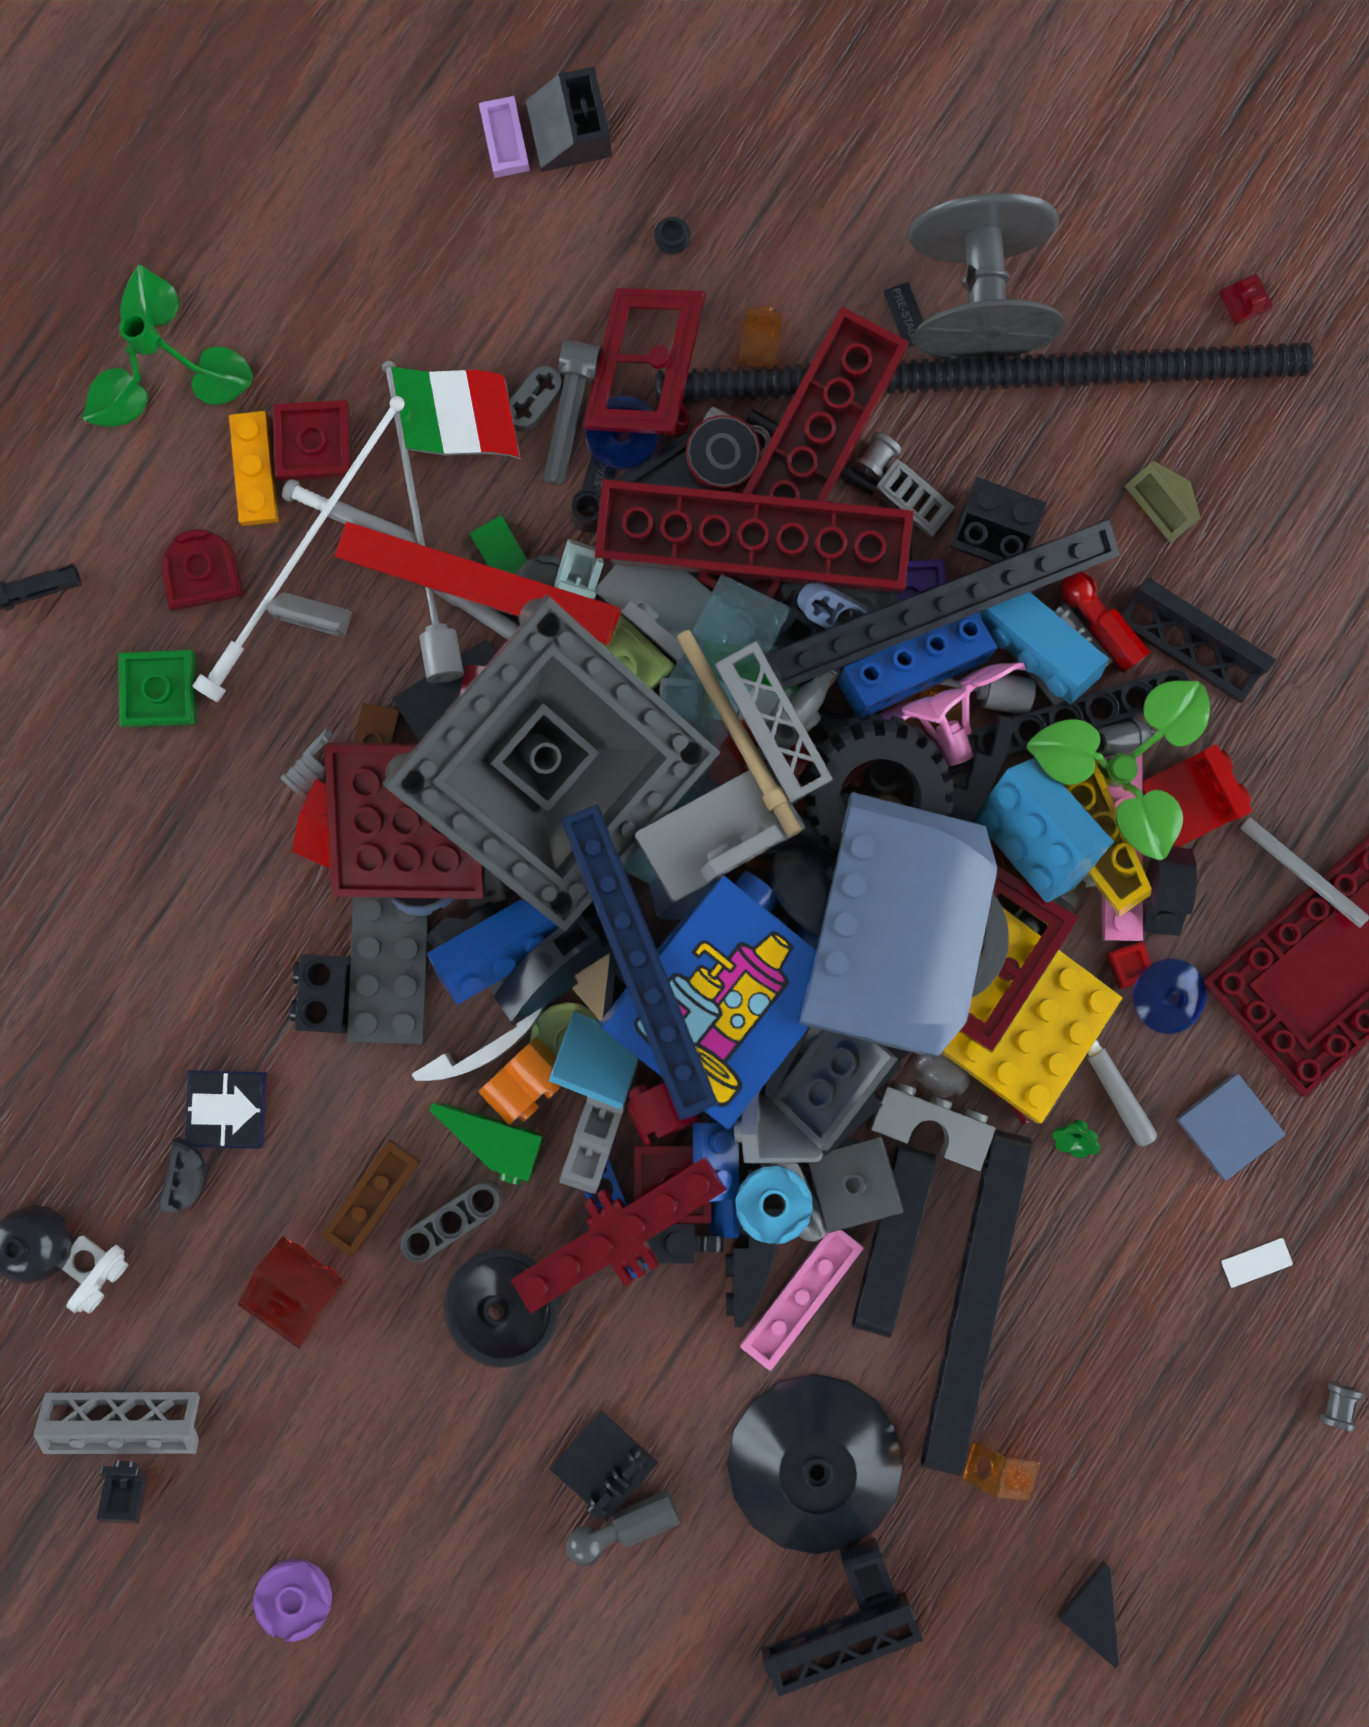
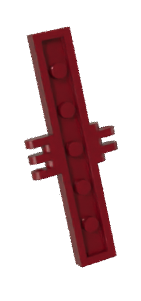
[511,1156,727,1314]

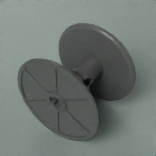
[908,193,1065,361]

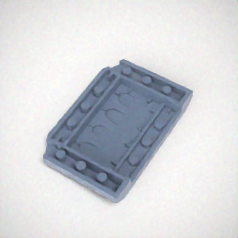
[798,792,997,1058]

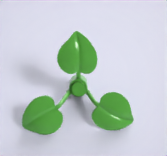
[1027,681,1210,860]

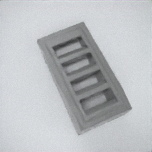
[873,459,955,538]

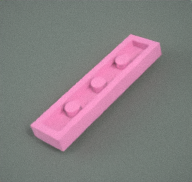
[740,1230,864,1371]

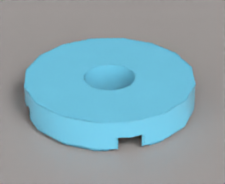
[735,1165,812,1244]

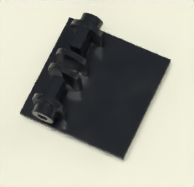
[550,1410,658,1522]

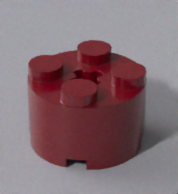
[625,1082,710,1146]

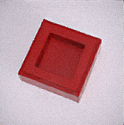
[1105,941,1157,989]

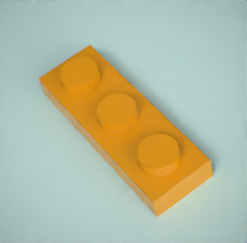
[229,411,279,526]

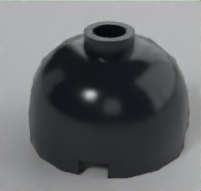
[0,1205,72,1284]

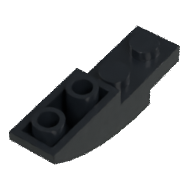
[494,913,612,1026]
[725,1167,779,1327]

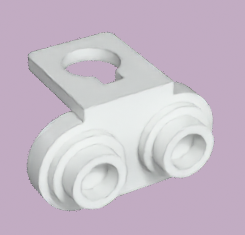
[62,1235,128,1314]

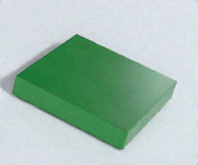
[118,650,197,728]

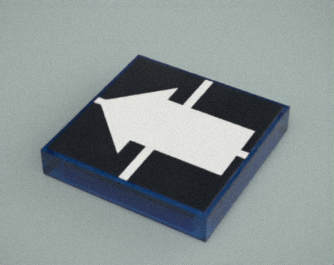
[185,1070,267,1149]

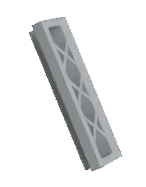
[715,641,833,804]
[33,1392,200,1454]

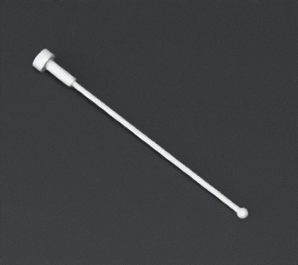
[192,396,405,703]

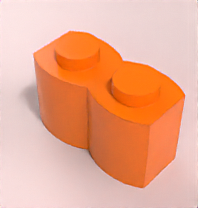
[478,1036,562,1125]

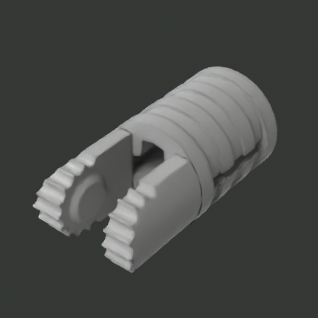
[280,728,333,800]

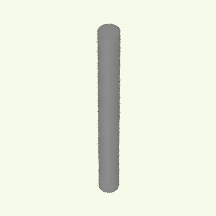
[1240,817,1369,928]

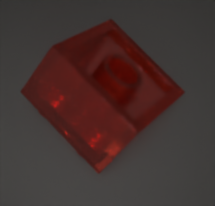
[238,1236,345,1349]

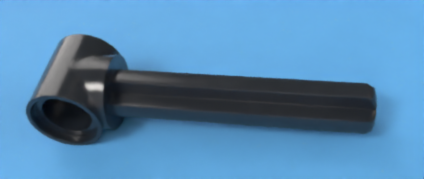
[571,433,690,532]

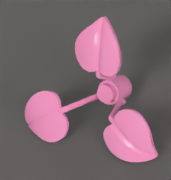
[878,663,1026,766]

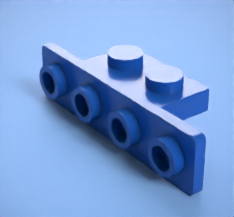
[693,1116,740,1238]

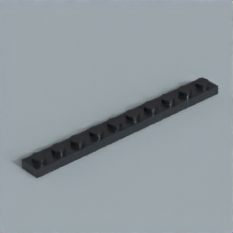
[764,519,1120,690]

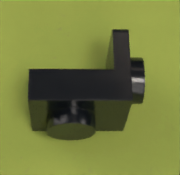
[96,1460,148,1524]

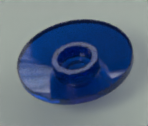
[586,396,659,469]
[1133,959,1206,1034]

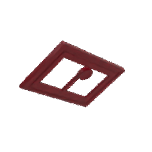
[583,288,706,435]
[959,866,1079,1053]

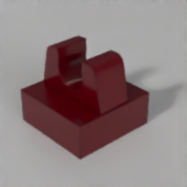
[1220,273,1273,326]

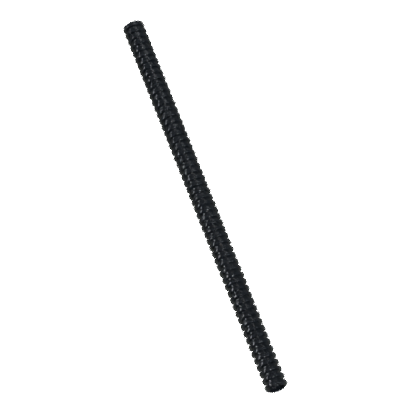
[656,342,1314,403]

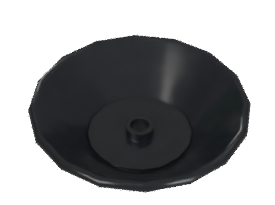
[727,1374,903,1554]

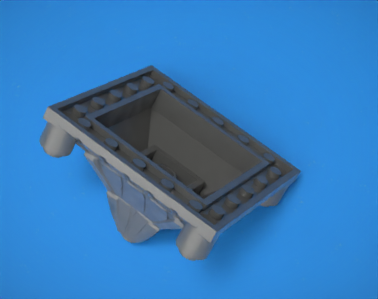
[383,595,721,932]

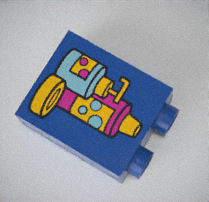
[598,870,820,1130]

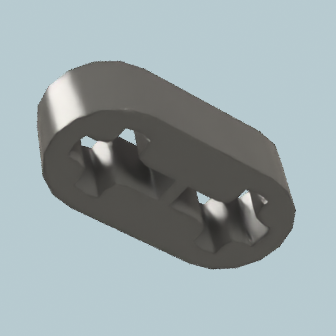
[509,366,563,432]

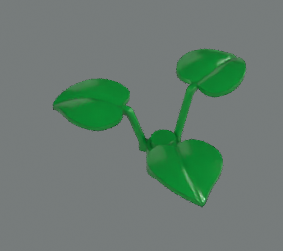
[82,265,253,427]

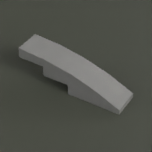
[559,1058,641,1194]

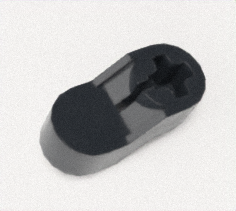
[426,901,499,948]

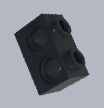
[290,954,351,1033]

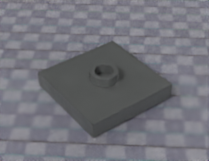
[808,1137,904,1233]

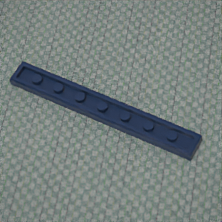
[560,804,719,1120]

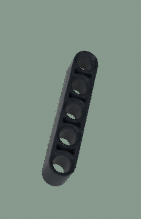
[852,1144,936,1338]

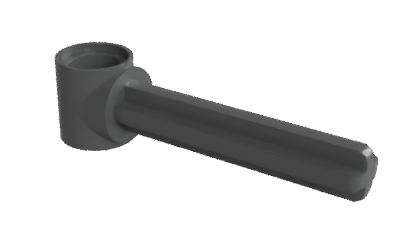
[543,339,601,486]

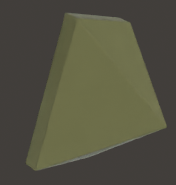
[1125,461,1201,543]

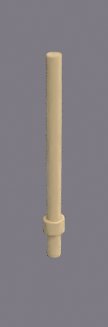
[676,630,802,838]

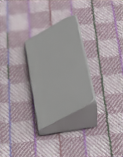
[266,593,352,638]

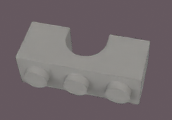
[868,1081,996,1171]

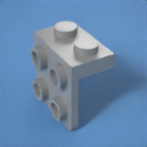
[734,1089,822,1163]

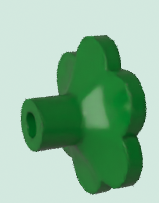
[1052,1120,1100,1158]

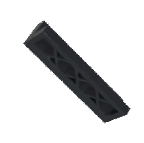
[1121,577,1276,703]
[762,1592,923,1697]

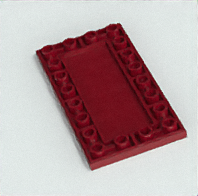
[1200,835,1369,1097]

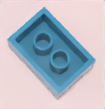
[974,758,1114,903]

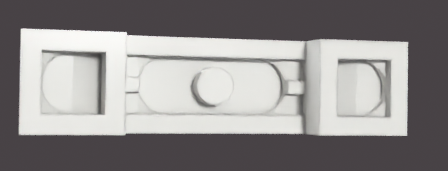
[412,1004,547,1081]

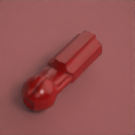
[1060,572,1150,673]

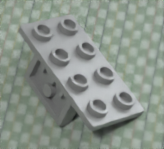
[595,564,755,682]
[634,762,805,902]

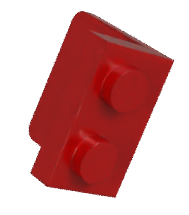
[1142,744,1253,847]

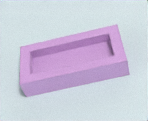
[479,96,530,178]

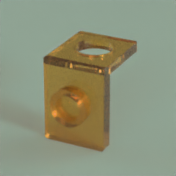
[963,1442,1040,1501]

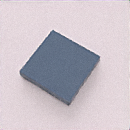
[1176,1073,1286,1181]

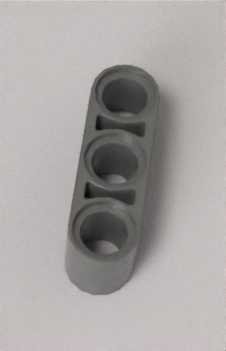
[401,1181,503,1262]

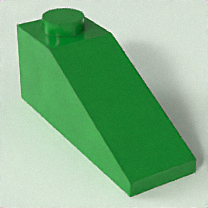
[430,1101,545,1185]

